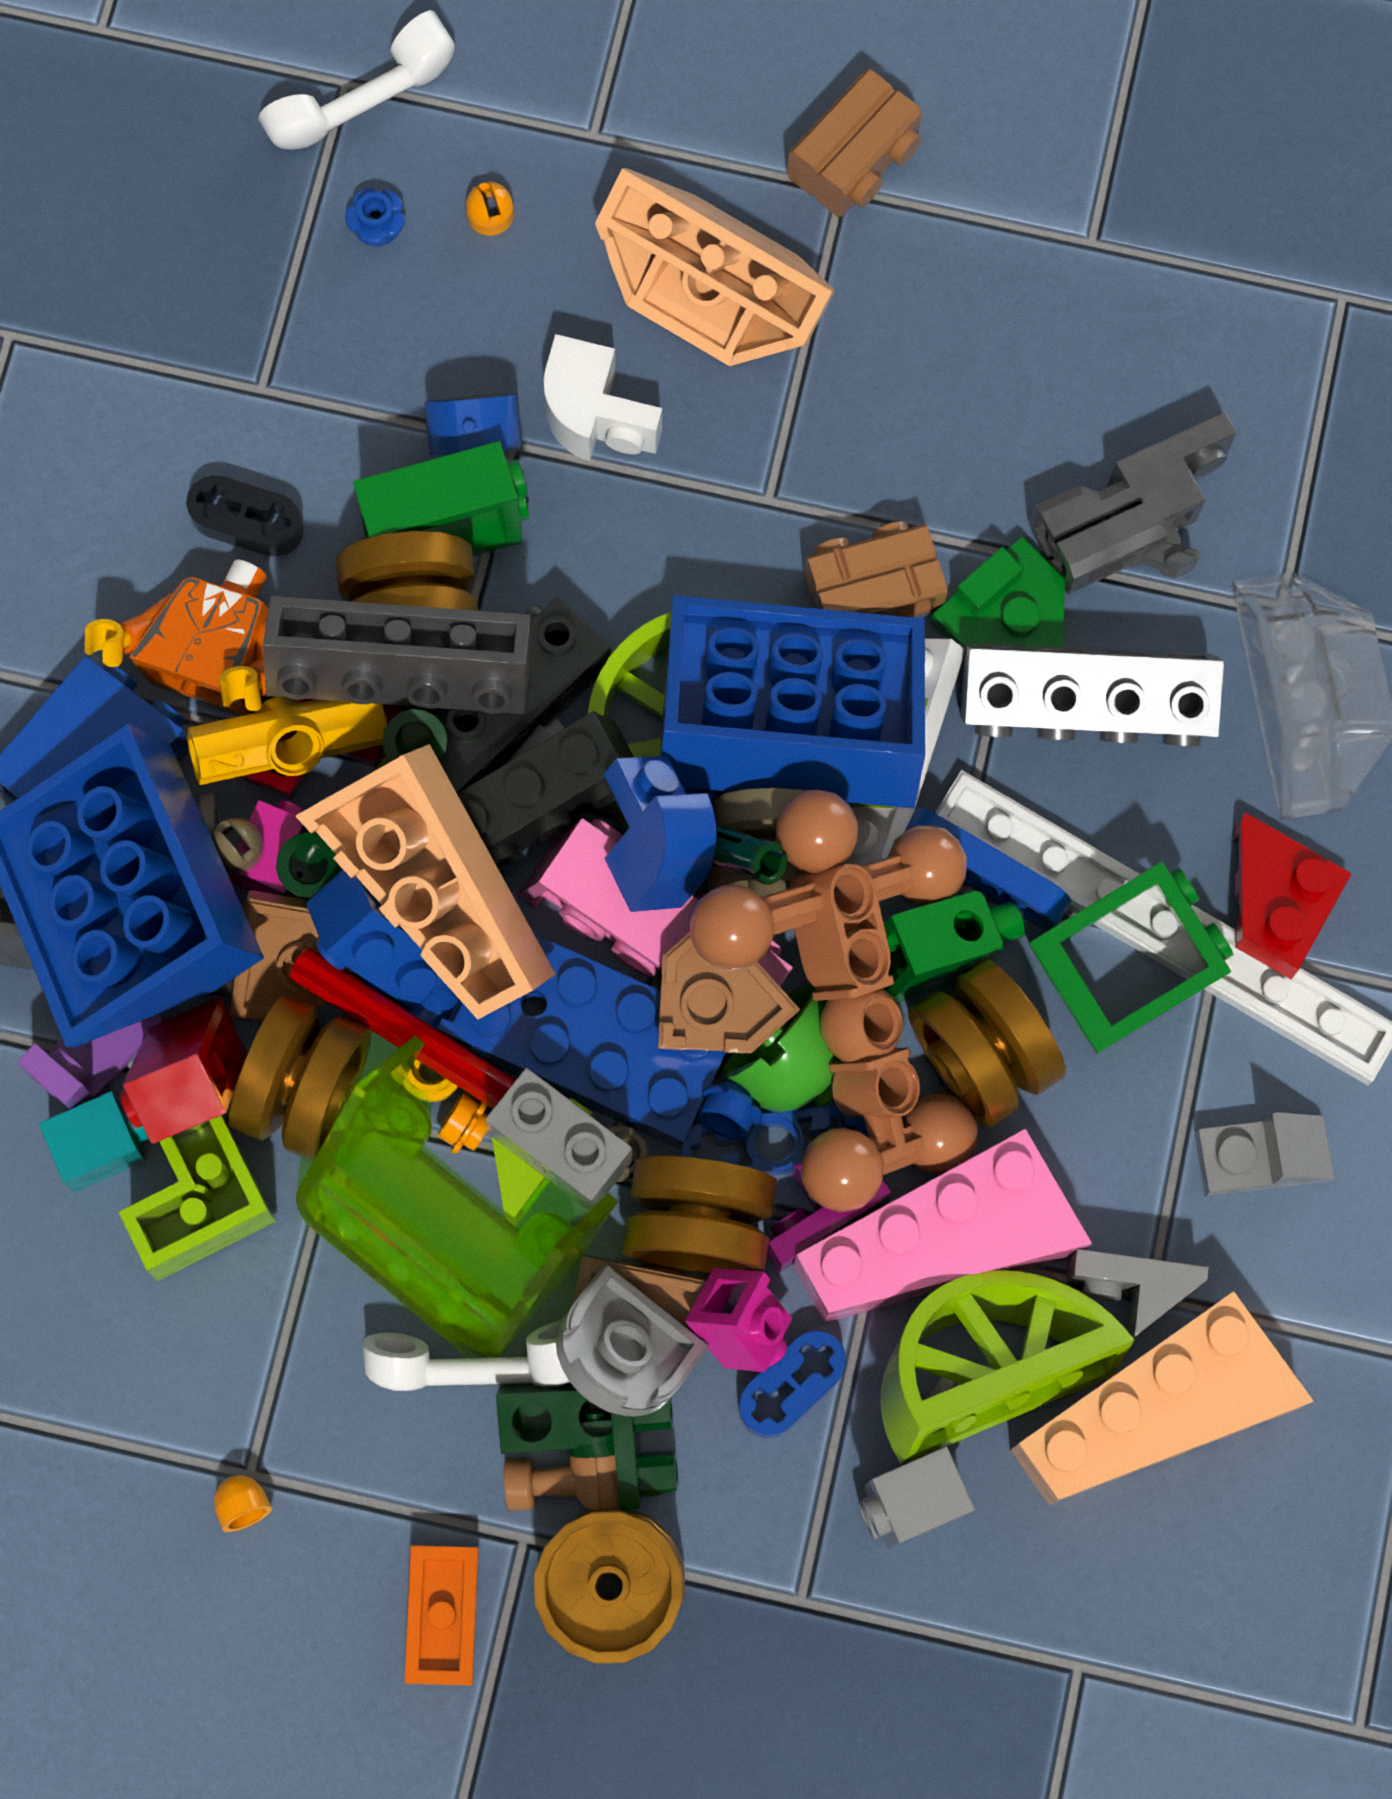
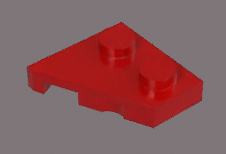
[1234,812,1352,980]

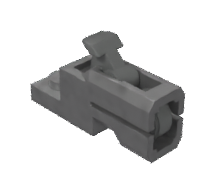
[1029,412,1237,594]

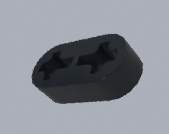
[186,475,304,557]

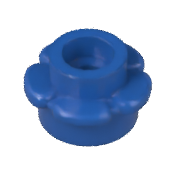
[345,188,405,246]
[699,1081,762,1140]

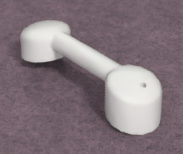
[258,10,455,150]
[362,1320,570,1391]

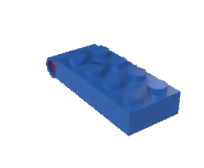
[401,934,728,1150]

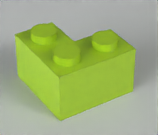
[119,1115,276,1281]

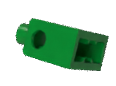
[882,891,1025,1003]

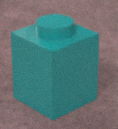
[38,1091,149,1193]

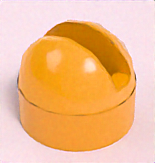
[465,181,514,236]
[214,1475,272,1532]

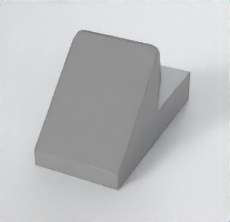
[1195,1112,1334,1197]
[1066,1249,1209,1338]

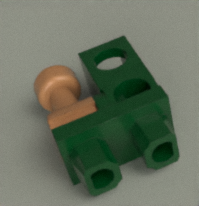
[496,1383,679,1512]

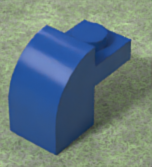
[604,756,717,912]

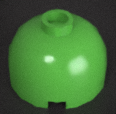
[723,983,840,1112]

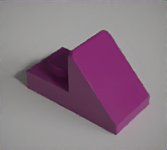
[767,1163,892,1273]

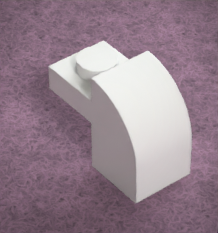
[544,334,662,461]

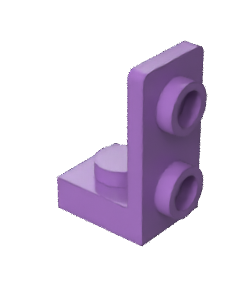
[17,1014,163,1110]

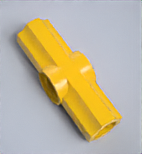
[186,697,387,785]

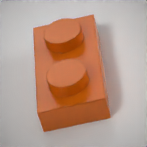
[404,1545,479,1686]

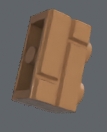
[787,69,922,217]
[804,521,948,617]

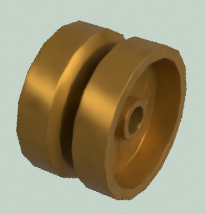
[335,531,478,611]
[908,959,1066,1128]
[229,995,372,1163]
[622,1156,777,1274]
[534,1507,685,1664]

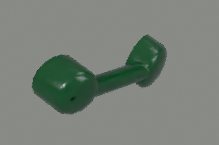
[276,709,447,898]

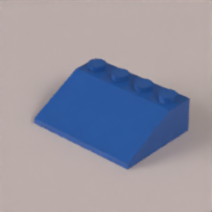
[660,595,925,809]
[0,723,264,1048]

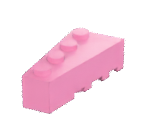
[517,818,793,987]
[793,1129,1092,1322]

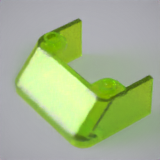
[296,1036,618,1358]

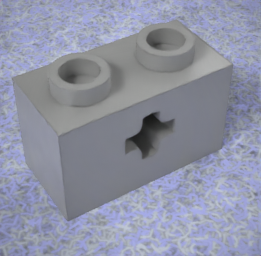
[485,1068,633,1213]
[858,1447,975,1548]

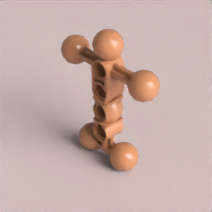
[690,790,978,1213]

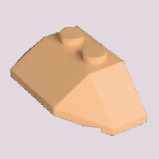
[595,168,835,366]

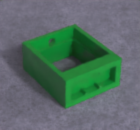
[353,441,530,556]
[1029,861,1234,1054]

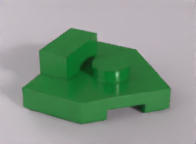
[930,536,1065,649]

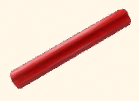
[289,949,516,1109]

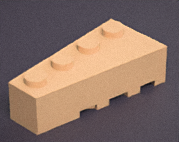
[296,744,556,1020]
[1010,1291,1314,1505]

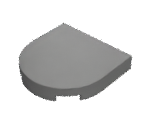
[556,1263,709,1416]

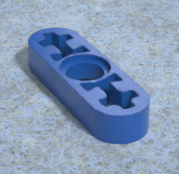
[904,807,1072,930]
[681,1104,868,1176]

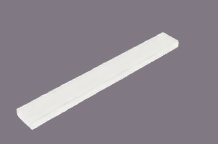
[935,770,1392,1086]

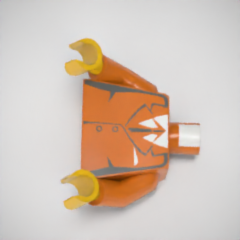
[84,560,268,716]

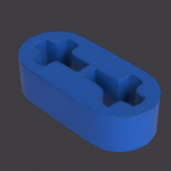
[738,1330,846,1438]

